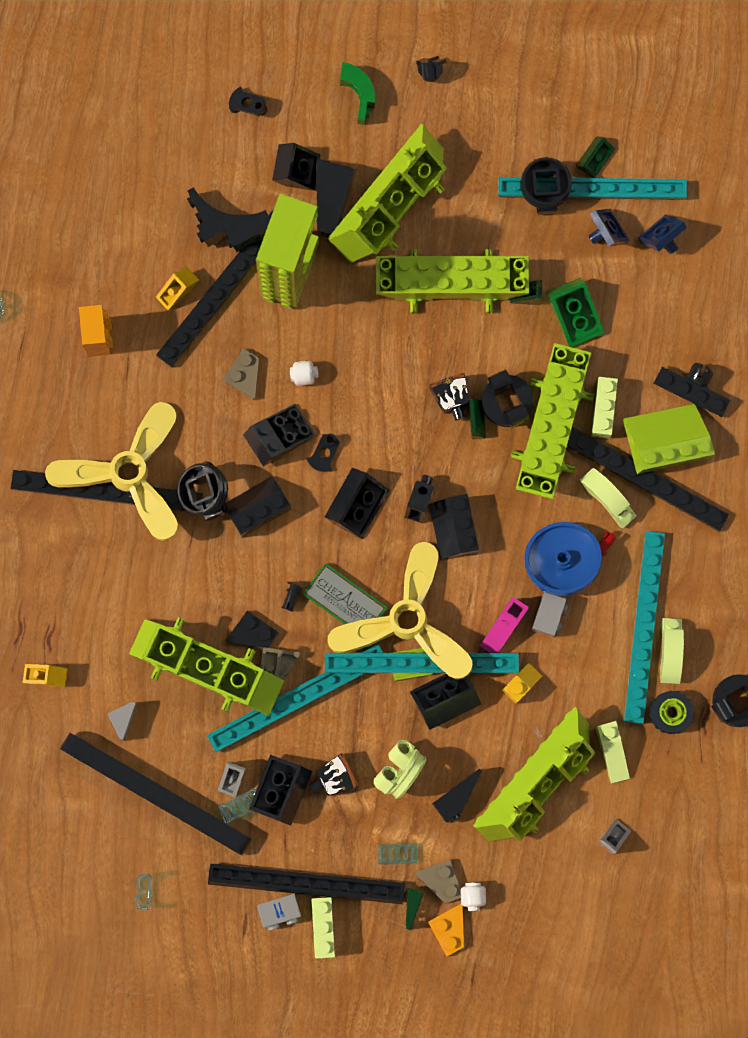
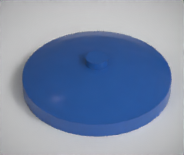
[524,522,602,596]

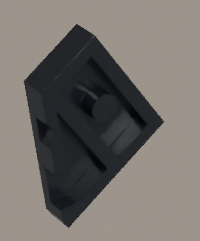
[226,611,279,648]

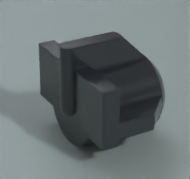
[416,56,446,82]

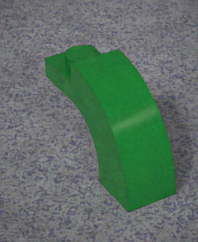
[340,62,375,125]

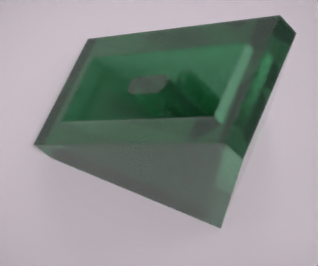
[510,280,542,305]

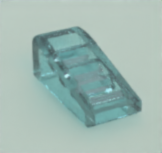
[218,788,256,824]
[378,844,418,865]

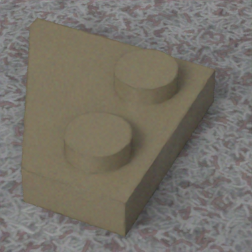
[223,348,259,400]
[260,647,300,680]
[415,860,461,903]

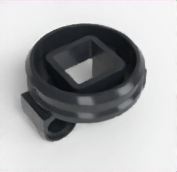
[520,157,572,215]
[482,369,534,428]
[177,461,228,521]
[711,674,748,727]

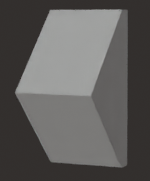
[108,702,137,741]
[217,761,247,798]
[597,819,631,854]

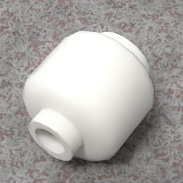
[290,361,318,386]
[461,883,486,911]

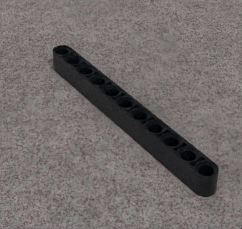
[60,732,252,856]

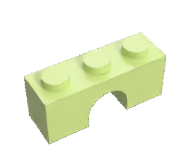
[591,377,618,439]
[312,897,335,958]

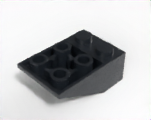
[243,404,315,467]

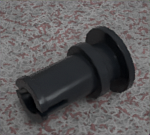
[281,581,305,612]

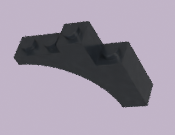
[187,187,270,253]

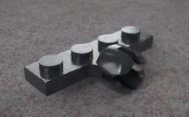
[653,363,730,417]

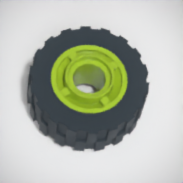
[649,691,694,734]

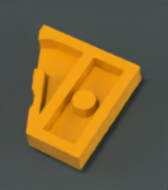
[428,904,464,957]

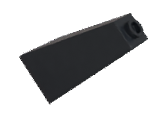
[316,159,357,237]

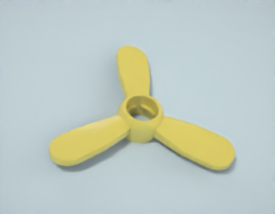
[45,402,178,541]
[328,542,473,679]

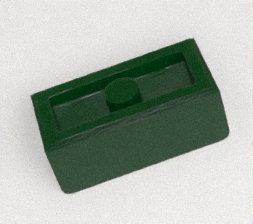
[576,136,615,178]
[469,399,486,440]

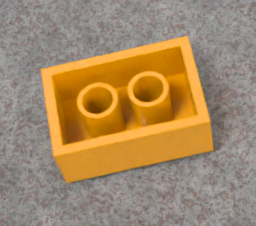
[79,305,114,357]

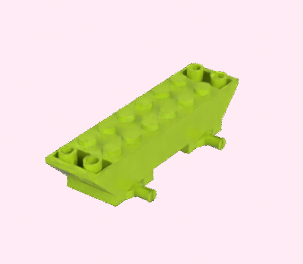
[327,124,447,263]
[376,249,529,314]
[511,343,594,499]
[129,617,285,716]
[473,707,595,841]

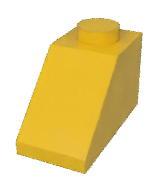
[156,267,199,311]
[502,663,542,704]
[23,664,67,688]

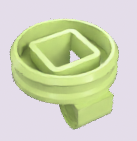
[374,740,427,799]

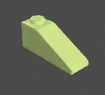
[595,721,630,784]

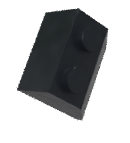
[272,143,321,191]

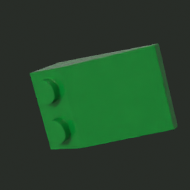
[546,277,605,347]

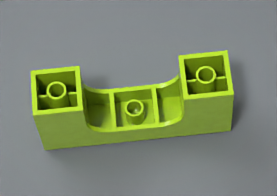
[256,194,319,309]

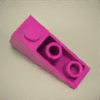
[479,597,529,653]

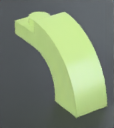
[579,468,636,529]
[660,618,684,684]

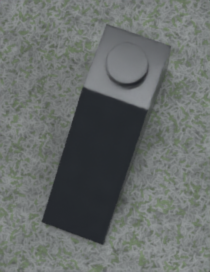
[432,769,482,823]

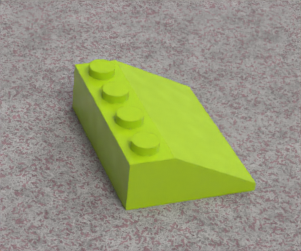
[623,404,715,474]

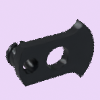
[229,87,268,117]
[306,433,340,472]

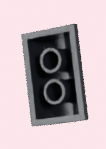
[325,468,390,539]
[226,477,291,538]
[429,494,479,560]
[410,674,481,730]
[249,755,312,826]

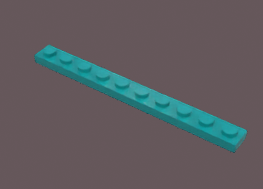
[498,177,687,199]
[624,531,665,724]
[207,644,383,753]
[325,653,519,673]

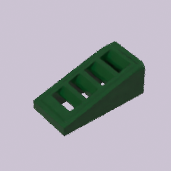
[406,888,423,930]

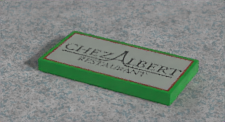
[303,563,387,625]

